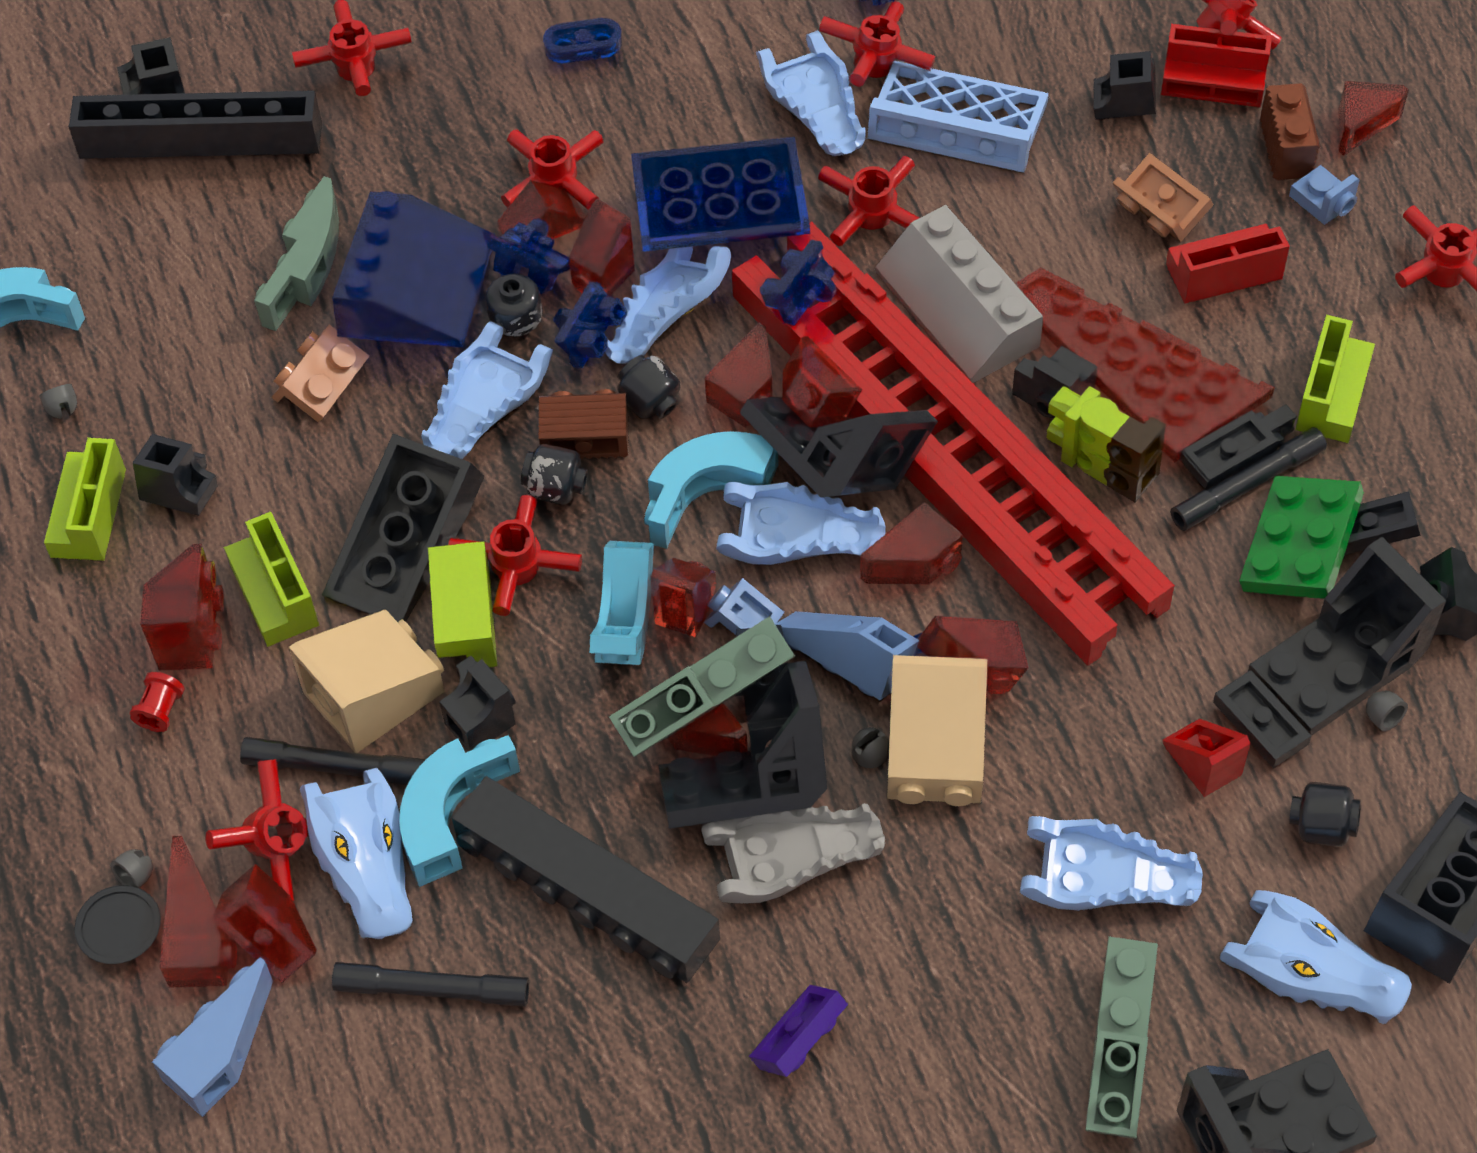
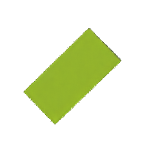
[1295,315,1375,443]
[44,438,126,561]
[224,512,320,647]
[428,541,497,667]

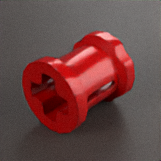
[130,672,185,732]

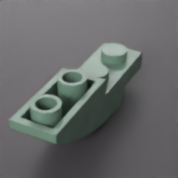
[254,176,339,331]
[609,616,795,757]
[1085,936,1158,1139]

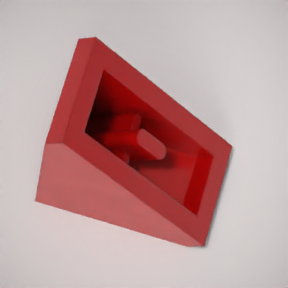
[1162,718,1250,797]

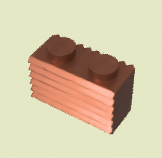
[1259,83,1320,180]
[538,389,628,459]

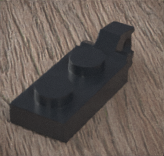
[1180,404,1297,490]

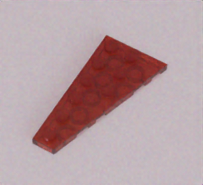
[1015,268,1275,462]

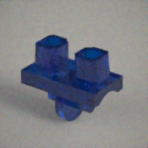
[487,218,573,294]
[760,240,837,325]
[554,282,628,369]

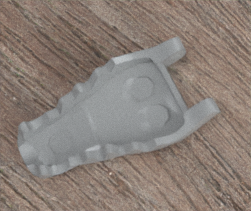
[701,804,885,903]

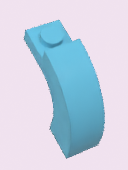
[0,267,85,330]
[644,432,778,549]
[590,541,654,665]
[399,735,520,887]

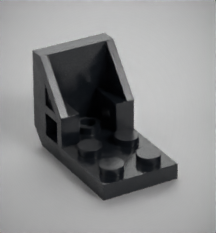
[740,395,938,497]
[1248,537,1446,736]
[658,661,828,829]
[1176,1049,1377,1153]

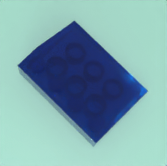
[631,137,810,252]
[332,191,495,348]

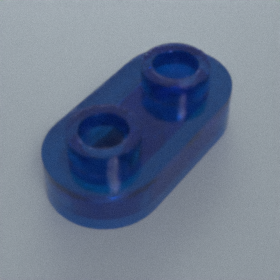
[543,18,622,63]

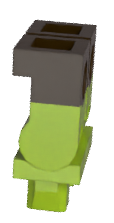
[1047,386,1166,503]

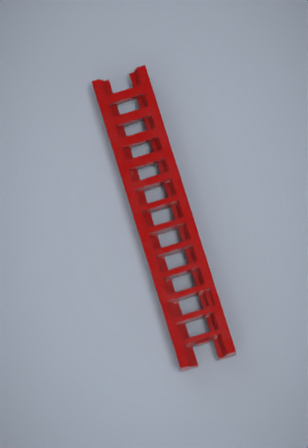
[732,222,1175,666]

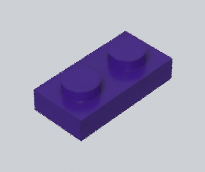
[749,985,848,1077]

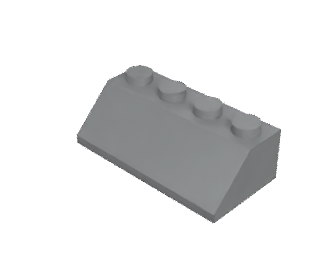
[875,205,1043,383]

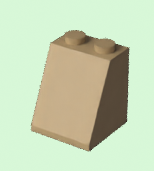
[289,609,445,753]
[887,655,987,806]

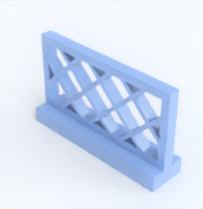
[867,61,1049,173]

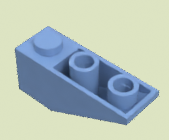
[775,611,919,700]
[152,957,273,1117]

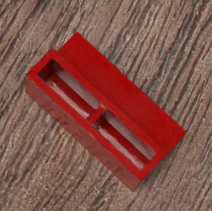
[1161,24,1272,108]
[1166,224,1290,304]

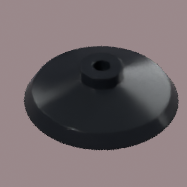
[74,885,161,964]

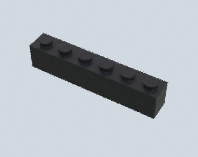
[68,90,322,159]
[452,776,720,984]

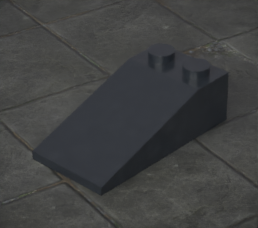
[322,434,485,622]
[1363,792,1477,984]

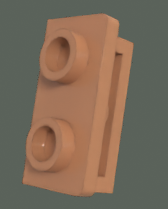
[1112,153,1214,242]
[271,324,369,423]

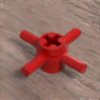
[292,0,412,96]
[1196,0,1282,50]
[819,1,936,87]
[501,129,604,210]
[818,156,919,246]
[1395,205,1477,291]
[448,495,582,616]
[205,759,309,904]

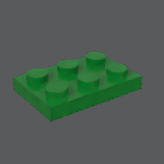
[1239,476,1364,599]

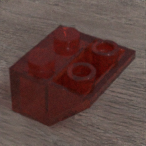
[140,544,224,671]

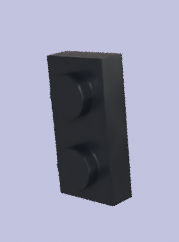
[1344,491,1421,555]
[1213,670,1311,768]

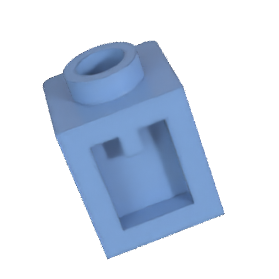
[1289,165,1360,225]
[704,578,784,635]

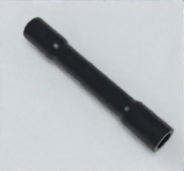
[1170,427,1327,531]
[240,737,426,785]
[332,962,529,1007]

